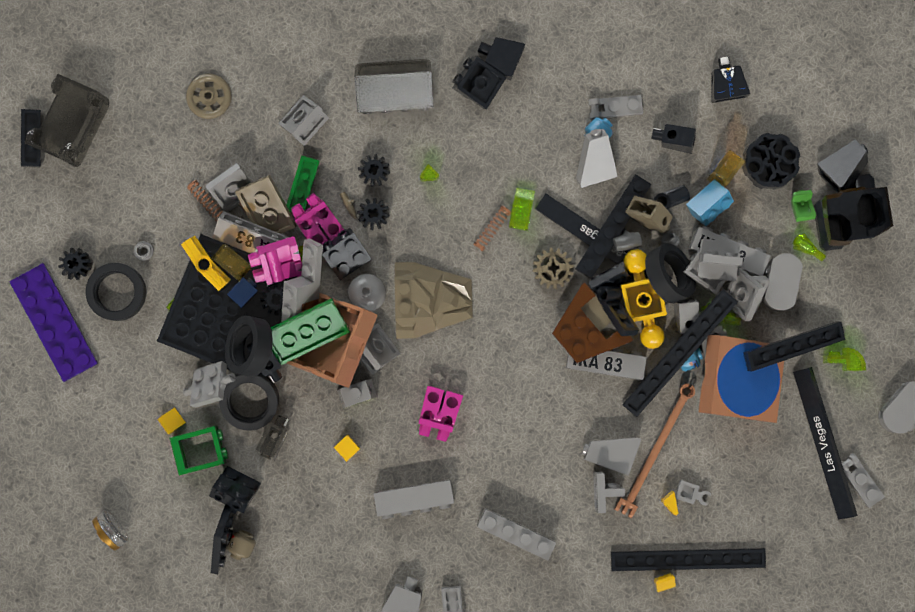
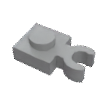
[675,480,711,506]

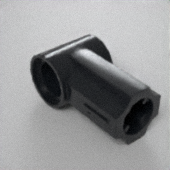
[652,185,690,209]

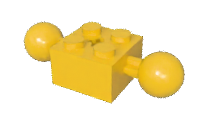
[621,249,667,349]

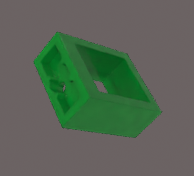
[170,426,229,476]

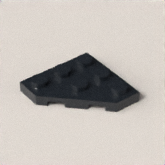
[210,505,237,575]

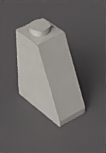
[576,129,618,188]
[582,437,641,476]

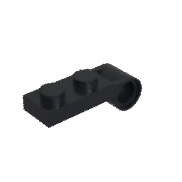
[597,285,639,336]

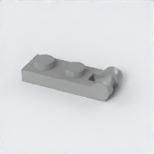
[588,95,643,119]
[841,453,885,508]

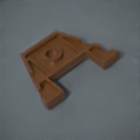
[552,282,633,363]

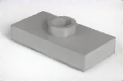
[441,586,463,612]

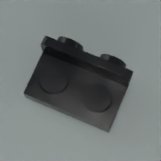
[588,262,632,294]

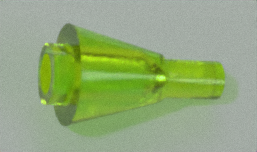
[792,233,826,261]

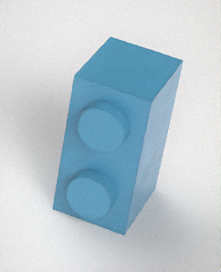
[686,179,734,226]

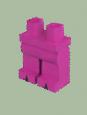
[291,193,344,244]
[248,236,302,285]
[418,386,463,442]

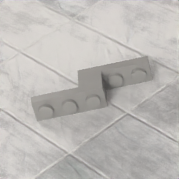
[281,239,323,322]

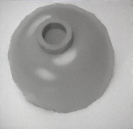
[348,274,386,311]

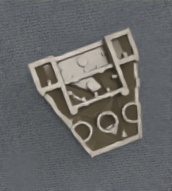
[395,262,473,339]

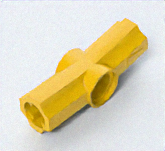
[181,236,231,291]

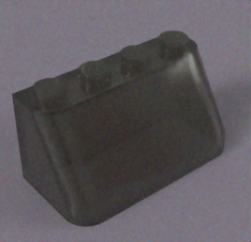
[354,59,434,114]

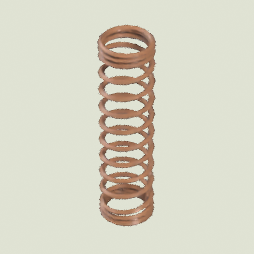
[187,180,223,221]
[473,206,512,251]

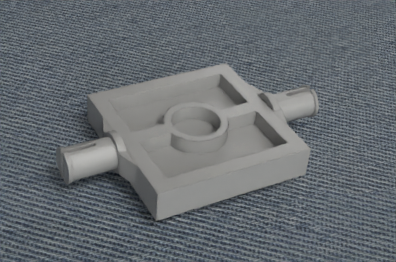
[183,361,236,408]

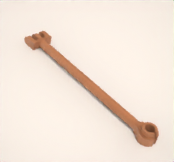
[615,384,695,518]

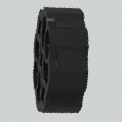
[742,133,800,190]

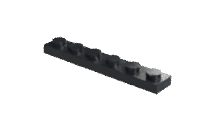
[575,174,652,279]
[743,321,846,372]

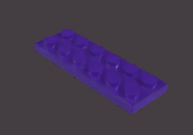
[9,263,98,382]

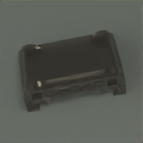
[24,74,110,167]

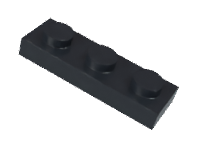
[21,109,41,168]

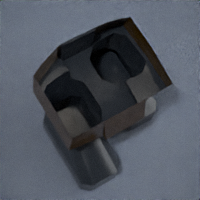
[814,174,894,251]

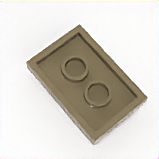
[235,175,297,234]

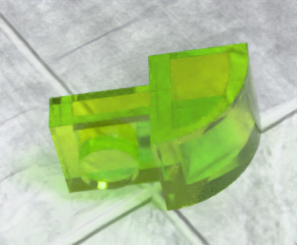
[823,348,866,371]

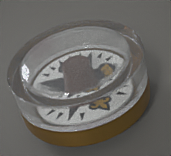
[92,510,129,551]

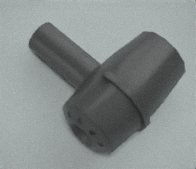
[613,228,642,251]

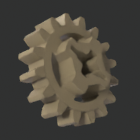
[532,248,574,290]

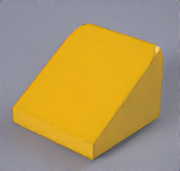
[157,407,186,434]
[334,435,361,462]
[661,491,678,516]
[654,573,676,592]

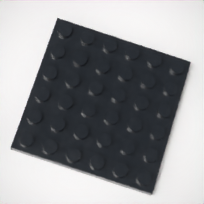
[157,234,297,370]

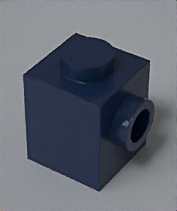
[227,278,258,308]

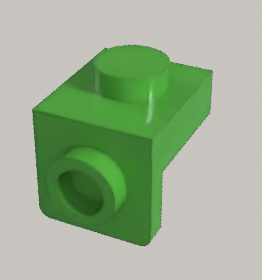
[791,190,816,222]

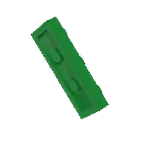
[286,155,320,213]

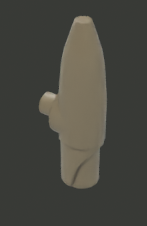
[339,192,357,219]

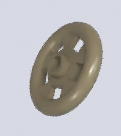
[186,74,232,119]

